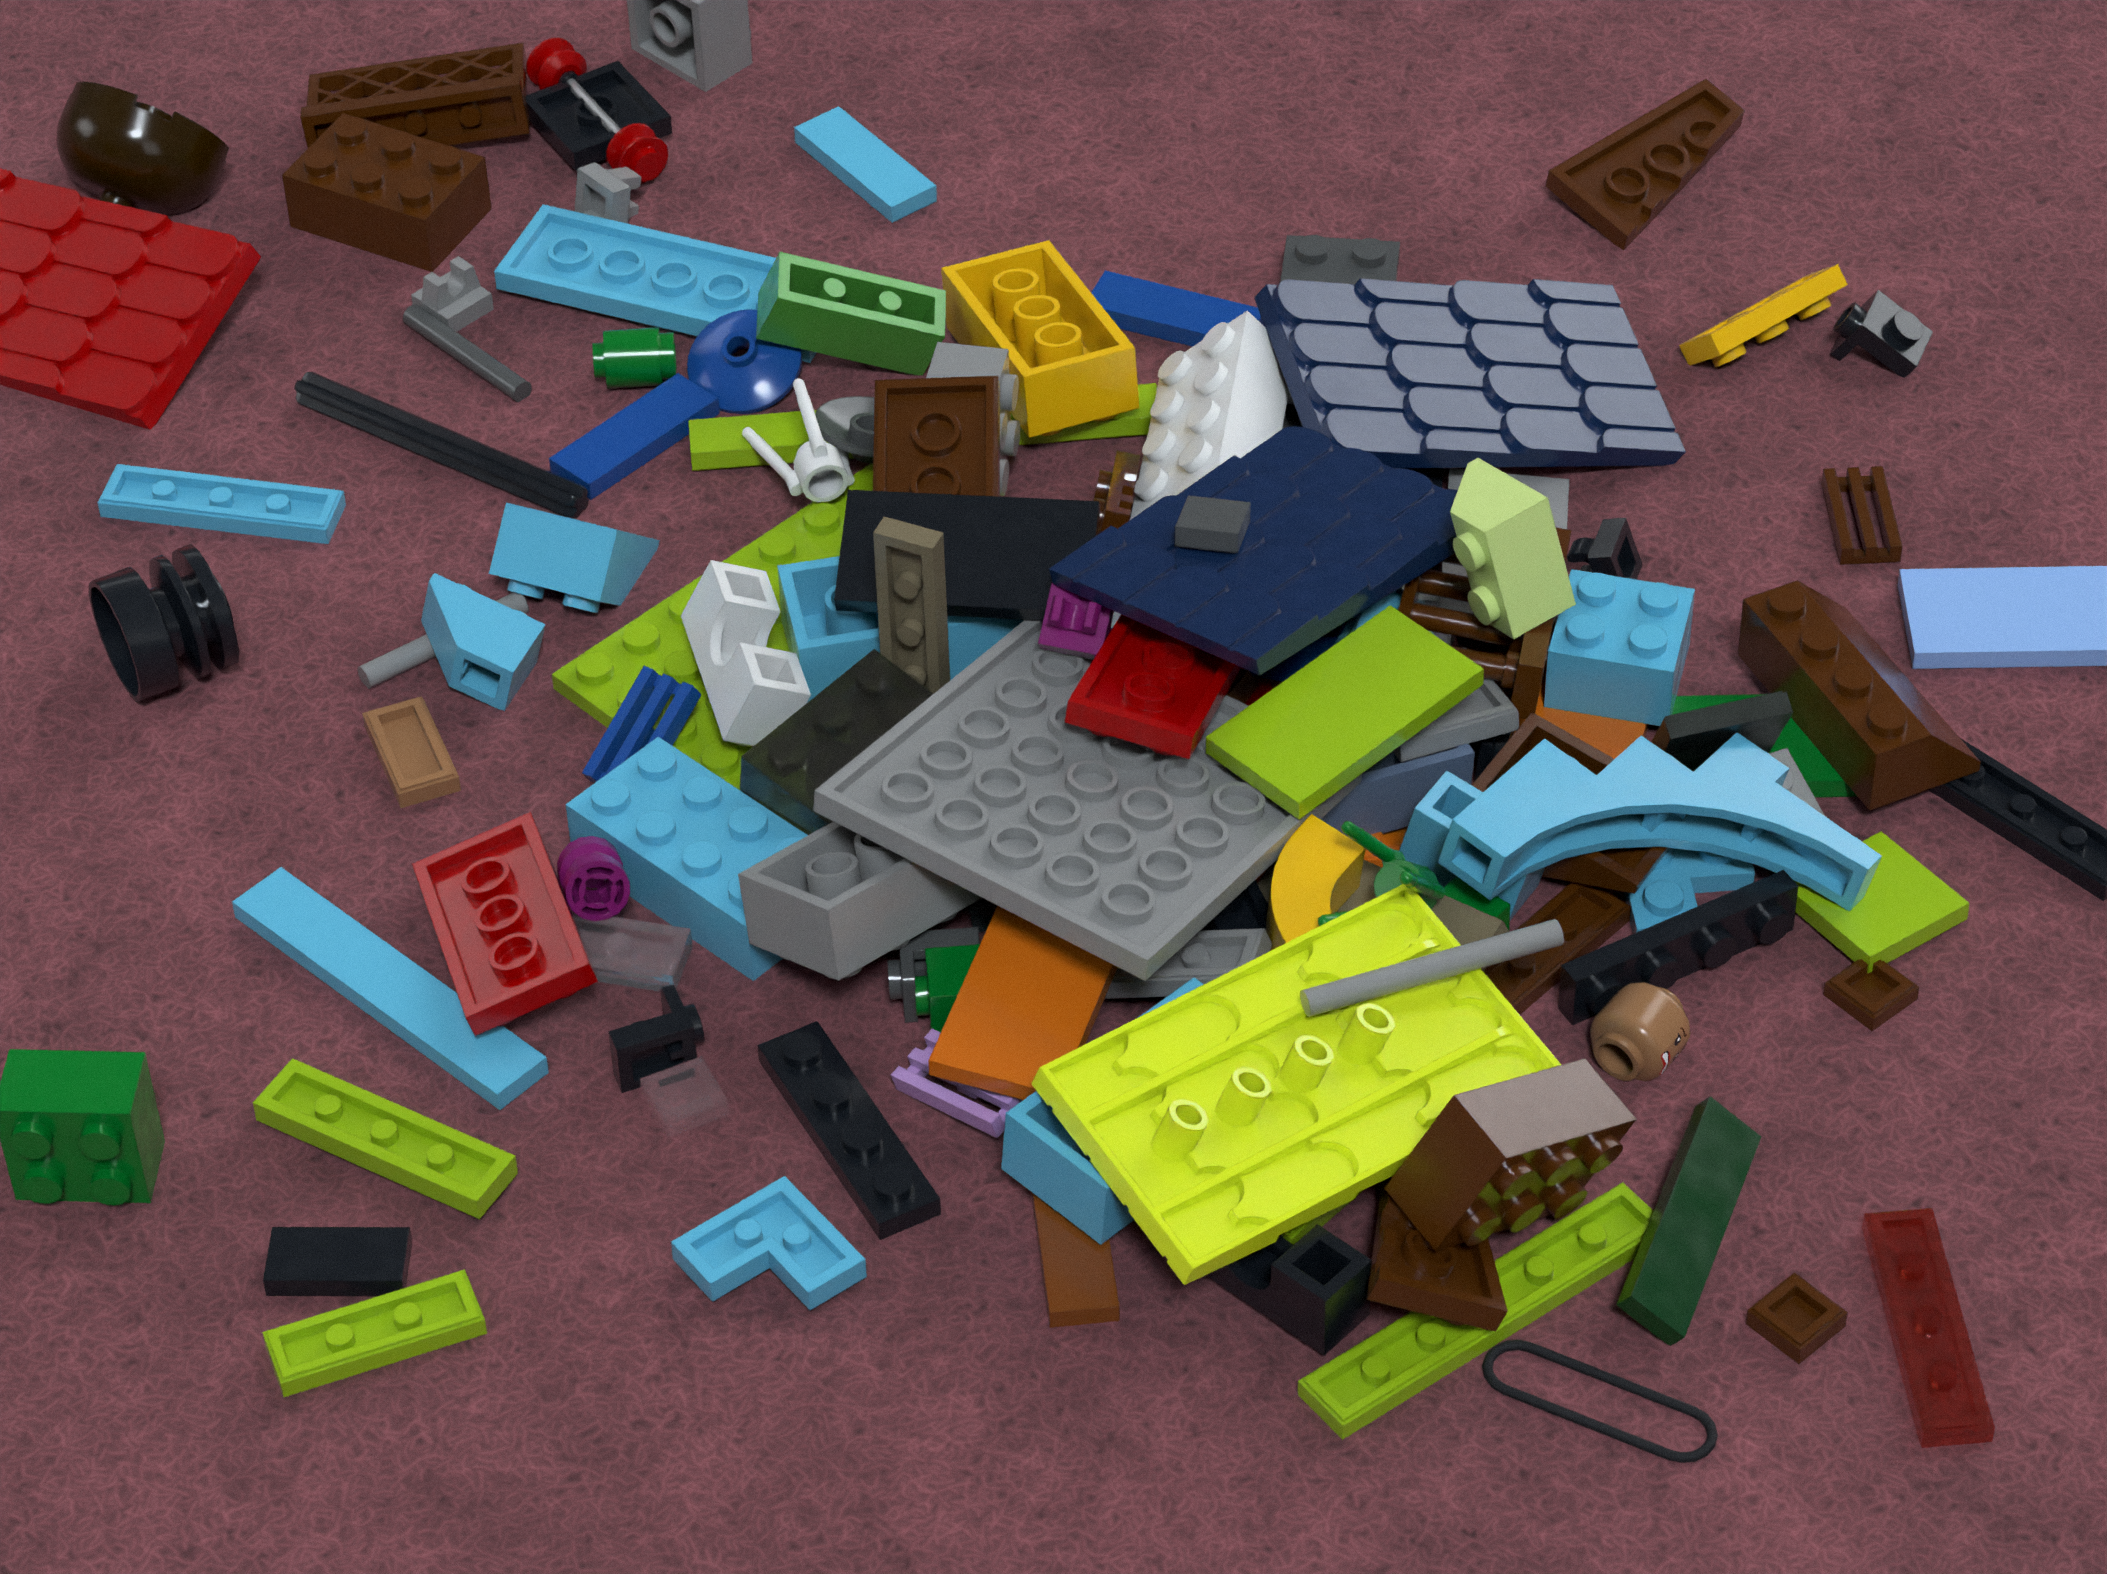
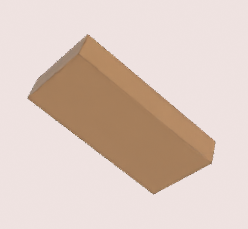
[362,696,461,808]

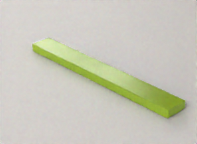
[688,383,1157,471]

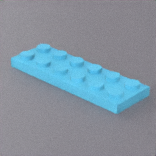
[494,204,816,363]

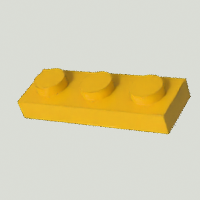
[1679,264,1848,367]

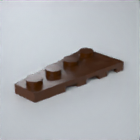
[1545,79,1745,251]

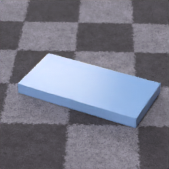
[1897,566,2107,669]

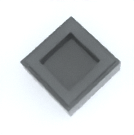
[1175,495,1251,554]

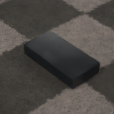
[263,1227,412,1296]

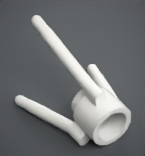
[742,378,855,502]

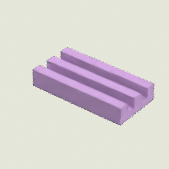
[891,1029,1023,1138]

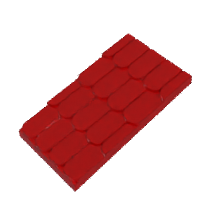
[0,169,261,430]

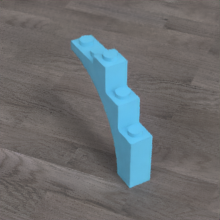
[1438,732,1882,911]

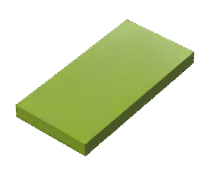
[1205,605,1484,820]

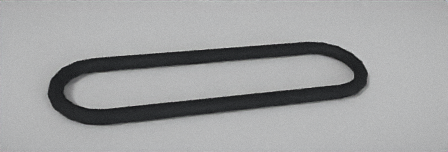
[1482,1340,1718,1463]

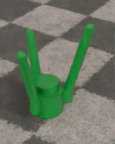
[1318,821,1445,926]

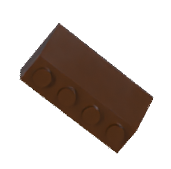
[1738,580,1981,811]

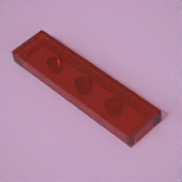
[1862,1208,1995,1448]

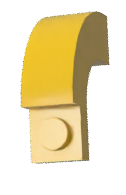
[1266,814,1365,951]

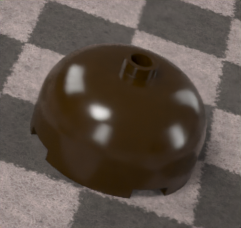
[56,82,229,216]

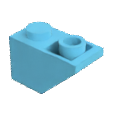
[421,573,546,711]

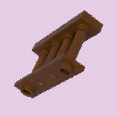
[1398,527,1572,719]

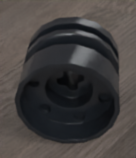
[89,544,239,702]

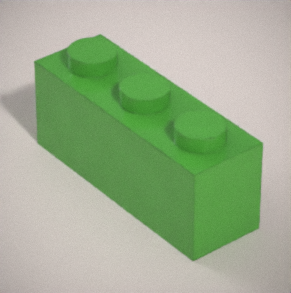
[756,252,946,376]

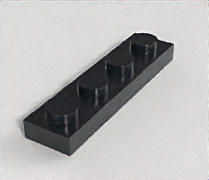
[1558,870,1798,1026]
[757,1021,941,1240]

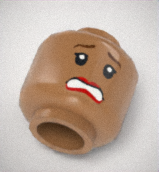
[1590,983,1691,1082]

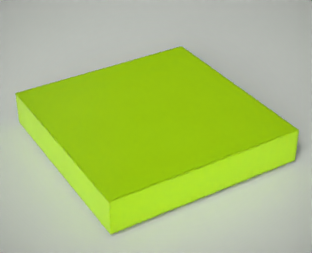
[1793,831,1969,974]

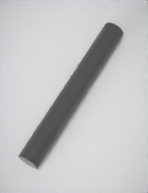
[403,304,532,402]

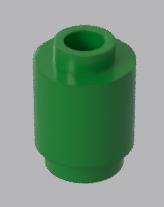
[592,327,677,389]

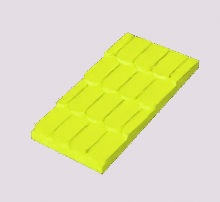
[1031,884,1561,1285]

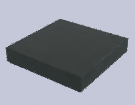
[1651,691,1793,772]

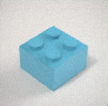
[1544,569,1695,726]

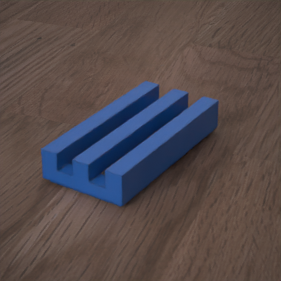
[582,666,701,783]

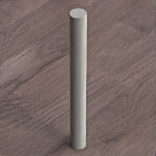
[1300,919,1564,1017]

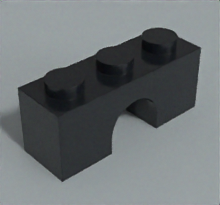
[1206,1224,1372,1356]

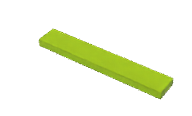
[1298,1182,1654,1440]

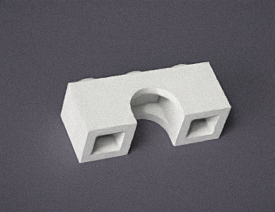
[681,560,811,751]

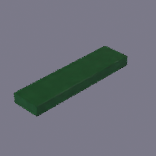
[1616,1096,1761,1346]

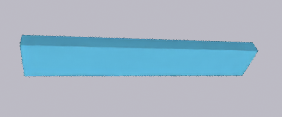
[232,867,549,1110]

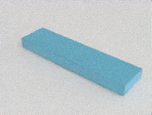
[98,464,346,544]

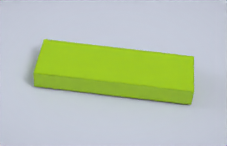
[262,1269,487,1397]

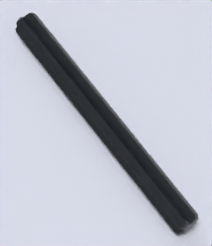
[294,372,589,518]

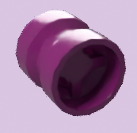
[557,836,630,921]

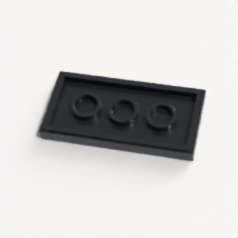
[834,490,1100,621]

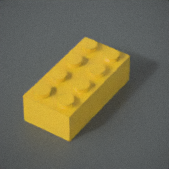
[941,240,1139,438]

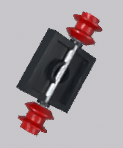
[526,37,672,184]

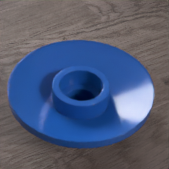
[687,309,802,414]

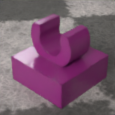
[1038,583,1114,659]

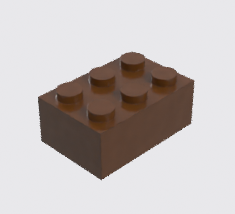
[282,113,492,272]
[1384,1058,1637,1251]

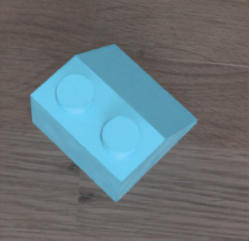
[489,502,660,613]

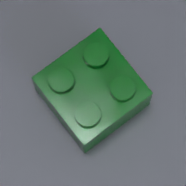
[0,1049,165,1205]

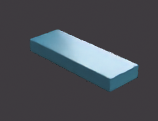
[794,106,937,223]

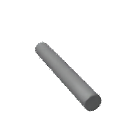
[357,592,529,689]

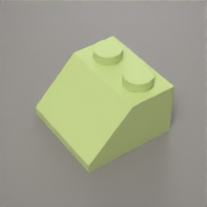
[1450,458,1576,639]

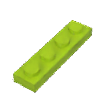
[253,1058,518,1219]

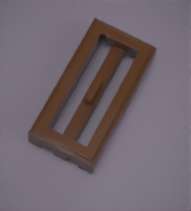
[1821,466,1903,565]

